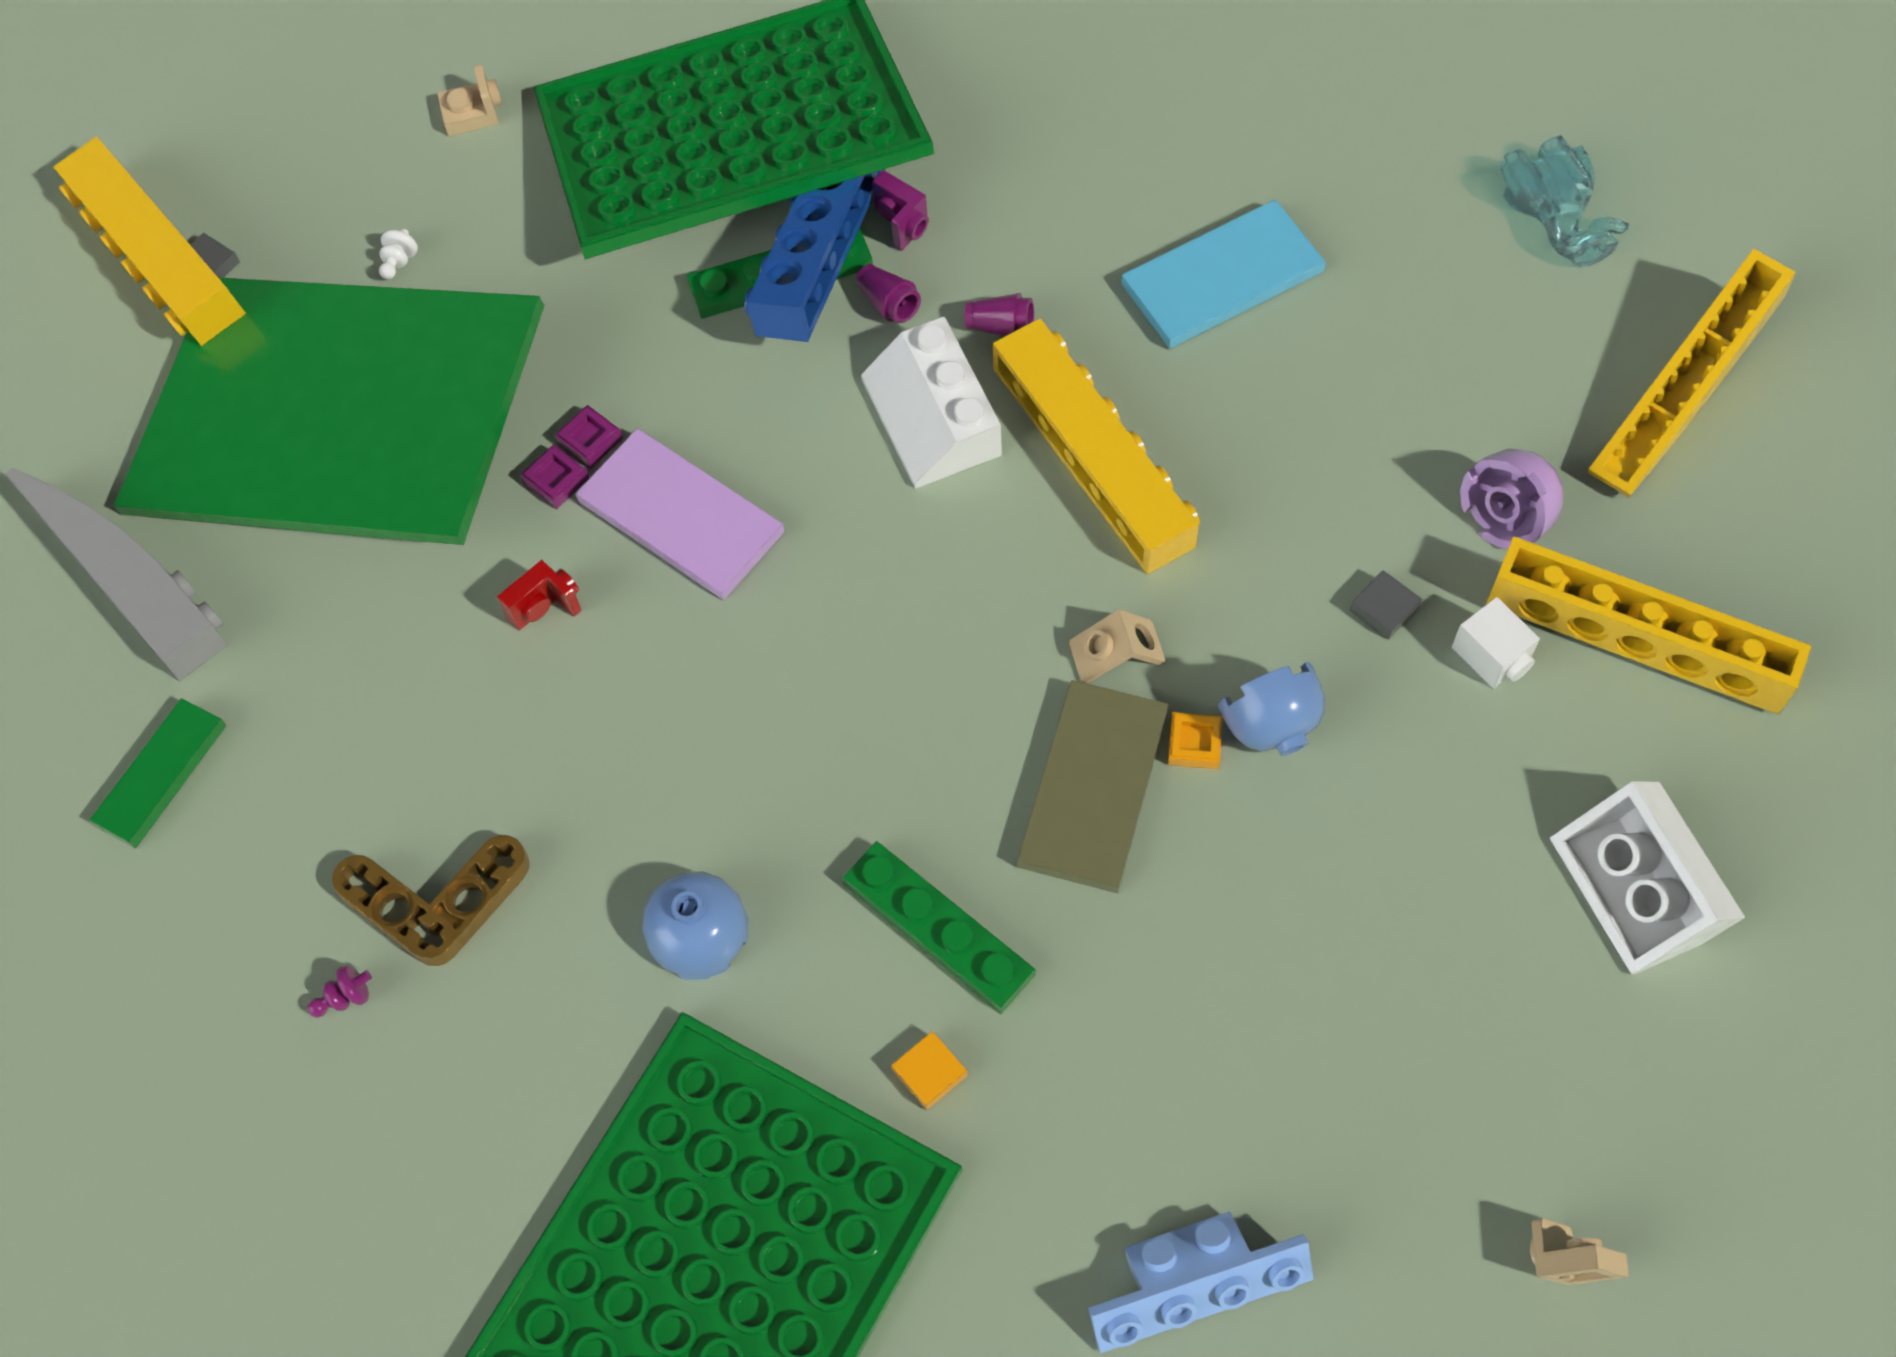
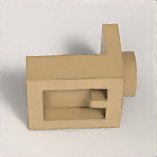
[437,65,503,136]
[1530,1218,1629,1286]

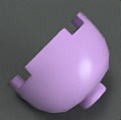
[1460,448,1564,549]

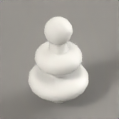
[379,229,418,280]

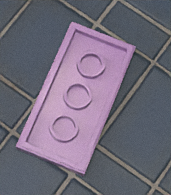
[576,428,785,600]

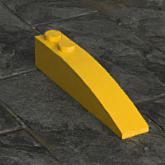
[1587,248,1796,498]

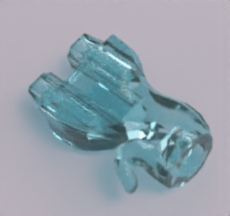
[1500,135,1629,267]

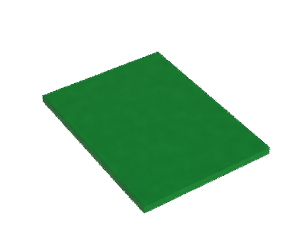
[533,0,934,259]
[114,277,545,545]
[465,1011,963,1357]

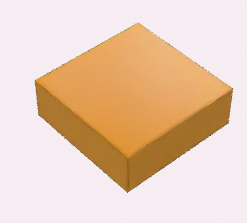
[1168,712,1223,770]
[891,1031,968,1110]

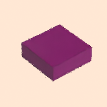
[554,405,623,469]
[520,444,589,510]

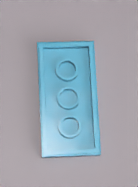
[1121,199,1326,349]

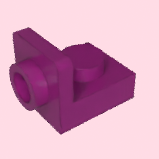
[872,170,929,251]

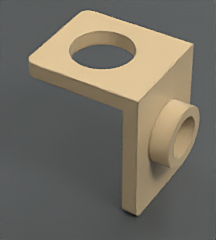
[1069,609,1165,683]

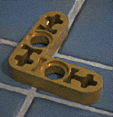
[332,835,530,966]

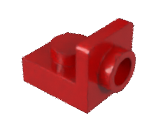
[497,559,582,631]

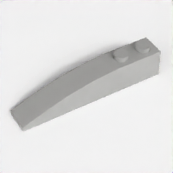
[5,468,228,681]

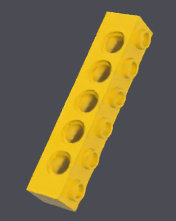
[1486,536,1812,715]

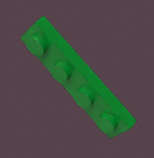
[687,228,873,319]
[842,841,1036,1014]

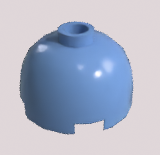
[1218,662,1325,756]
[642,871,749,980]

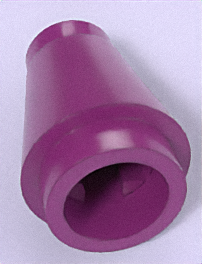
[855,264,921,323]
[964,293,1035,336]

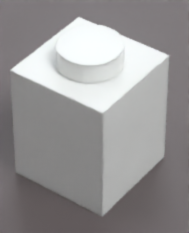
[1451,597,1540,689]

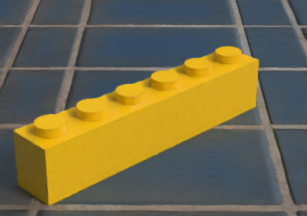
[53,136,246,346]
[993,318,1200,575]

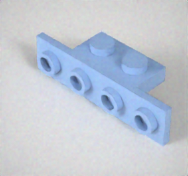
[1088,1211,1314,1353]

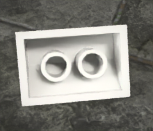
[861,316,1002,489]
[1550,781,1745,975]

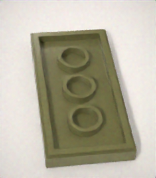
[1017,680,1169,894]

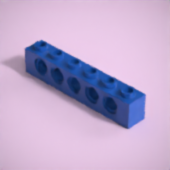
[745,169,886,342]

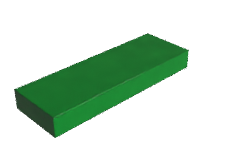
[89,698,227,849]

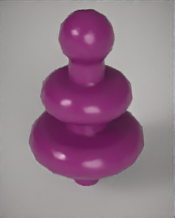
[307,965,372,1018]

